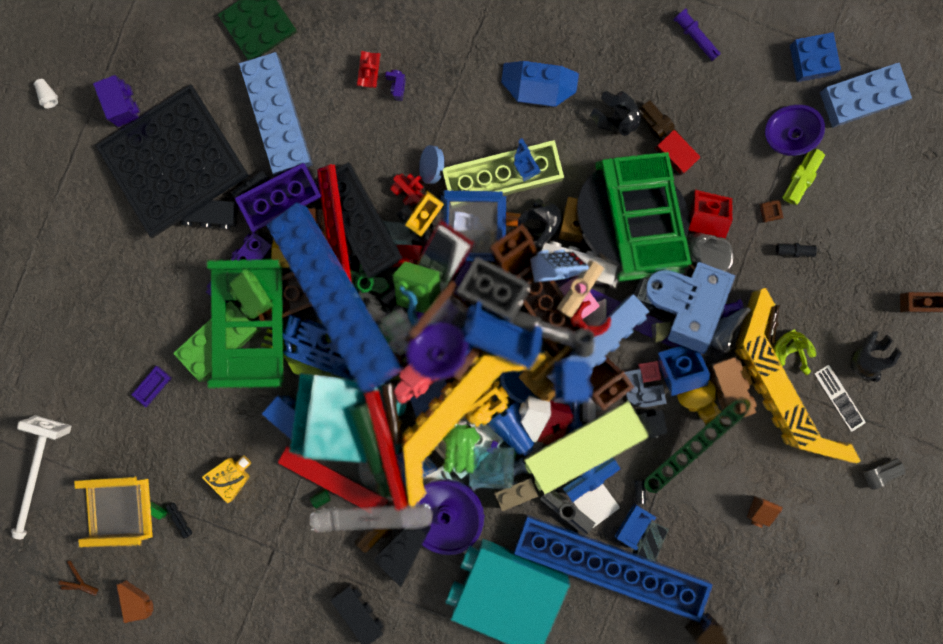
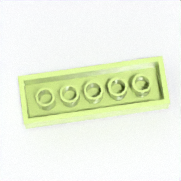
[443,140,564,209]

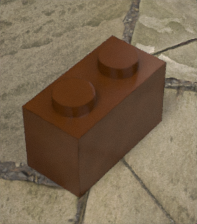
[900,292,943,313]

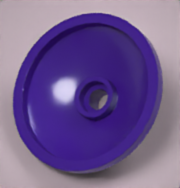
[765,105,825,156]
[407,323,468,379]

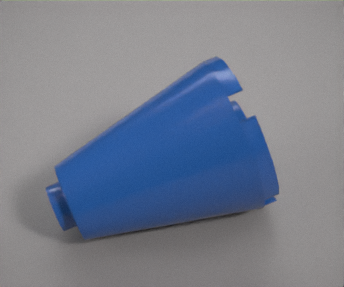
[487,401,535,456]

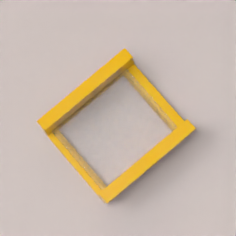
[74,477,153,547]

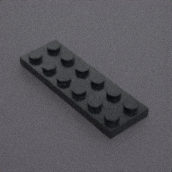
[317,162,403,279]

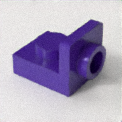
[385,70,406,101]

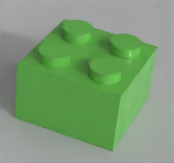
[393,262,441,313]

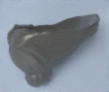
[686,233,734,272]
[710,308,751,354]

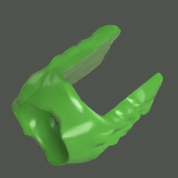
[443,424,480,473]

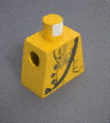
[202,455,251,503]

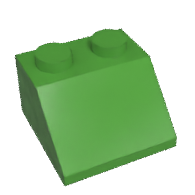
[230,270,274,318]

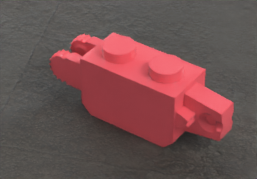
[394,364,440,404]

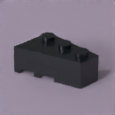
[374,514,431,587]

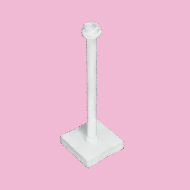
[11,415,72,539]

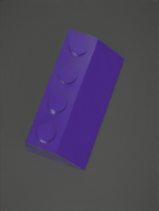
[235,163,321,232]

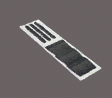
[815,365,866,432]

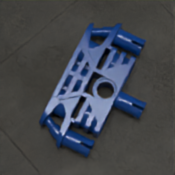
[283,315,355,380]

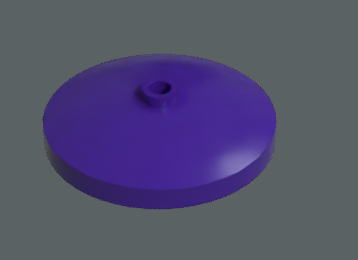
[407,479,484,555]

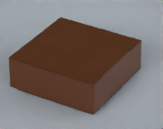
[759,200,784,223]

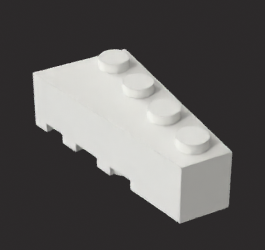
[542,241,622,290]

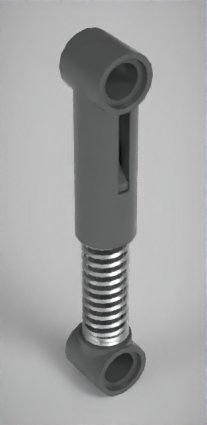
[490,311,595,357]

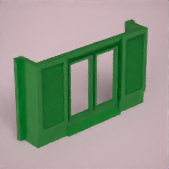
[595,152,691,282]
[207,260,284,388]

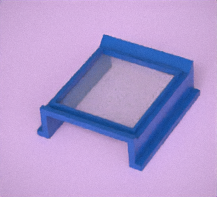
[440,191,506,262]

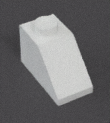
[519,396,551,442]

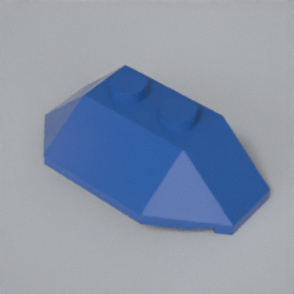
[501,61,579,107]

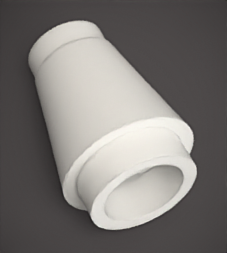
[34,79,58,109]

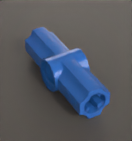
[563,457,620,502]

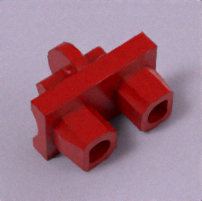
[357,51,381,88]
[390,173,424,207]

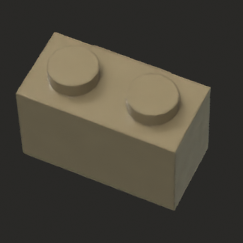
[494,476,538,511]

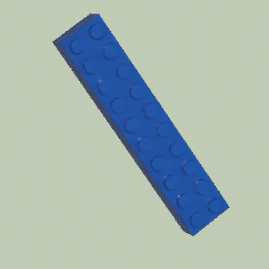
[266,203,403,392]
[514,515,713,622]

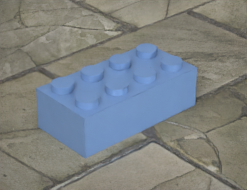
[820,63,912,128]

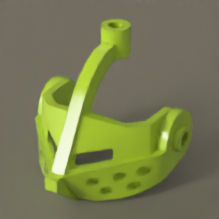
[773,329,816,375]

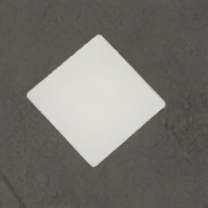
[574,484,620,528]

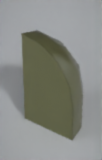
[651,322,672,343]

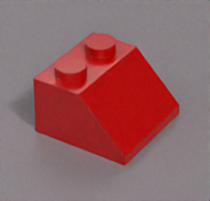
[689,190,733,239]

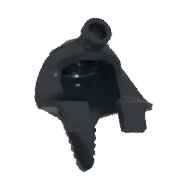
[589,91,641,136]
[518,198,563,248]
[850,331,902,382]

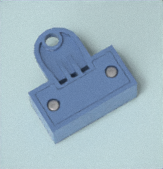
[646,262,735,354]

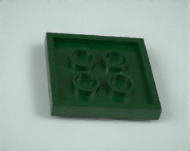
[218,0,297,60]

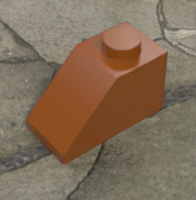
[747,496,783,528]
[117,580,154,623]

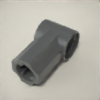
[862,458,905,490]

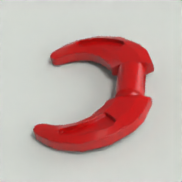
[571,301,612,336]

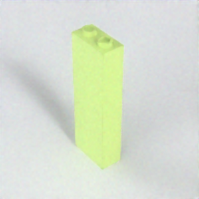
[525,400,648,494]

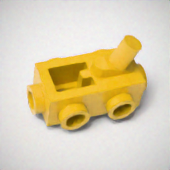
[465,385,509,427]

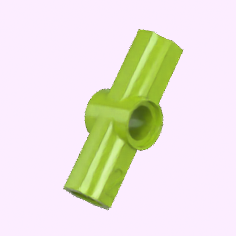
[782,148,825,205]

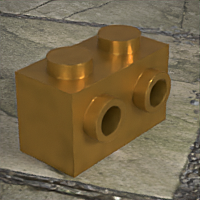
[559,197,583,244]

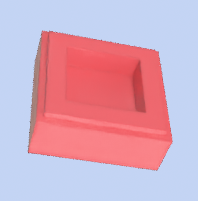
[638,361,661,383]

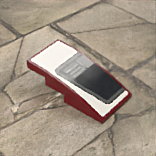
[417,220,474,293]

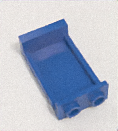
[463,301,543,369]

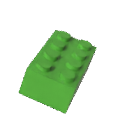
[173,301,261,382]

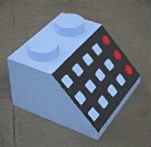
[530,249,589,282]

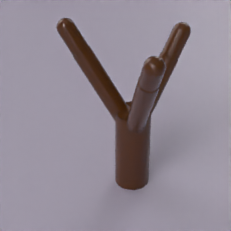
[58,560,99,596]

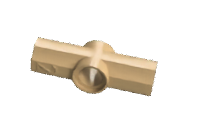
[557,260,604,318]

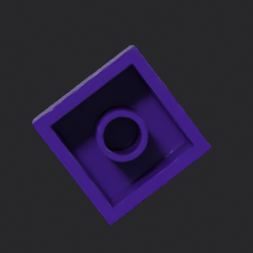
[93,75,140,127]

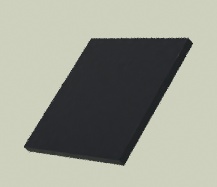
[95,84,249,238]

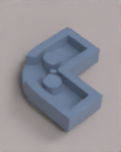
[624,369,666,407]

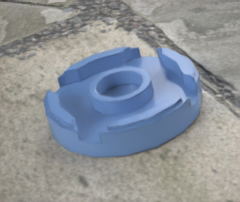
[419,145,444,184]

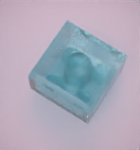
[470,446,514,489]

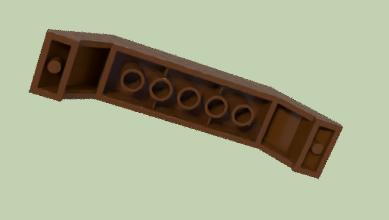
[490,224,634,410]

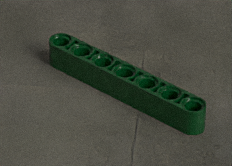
[644,397,751,493]

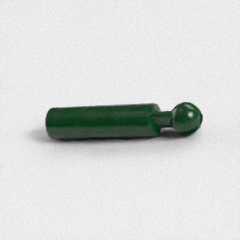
[348,402,392,497]

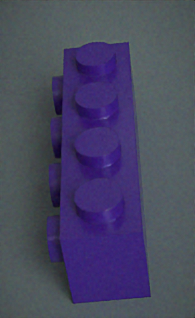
[206,232,272,304]

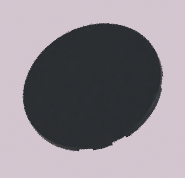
[576,170,690,267]

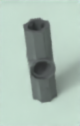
[540,489,595,536]

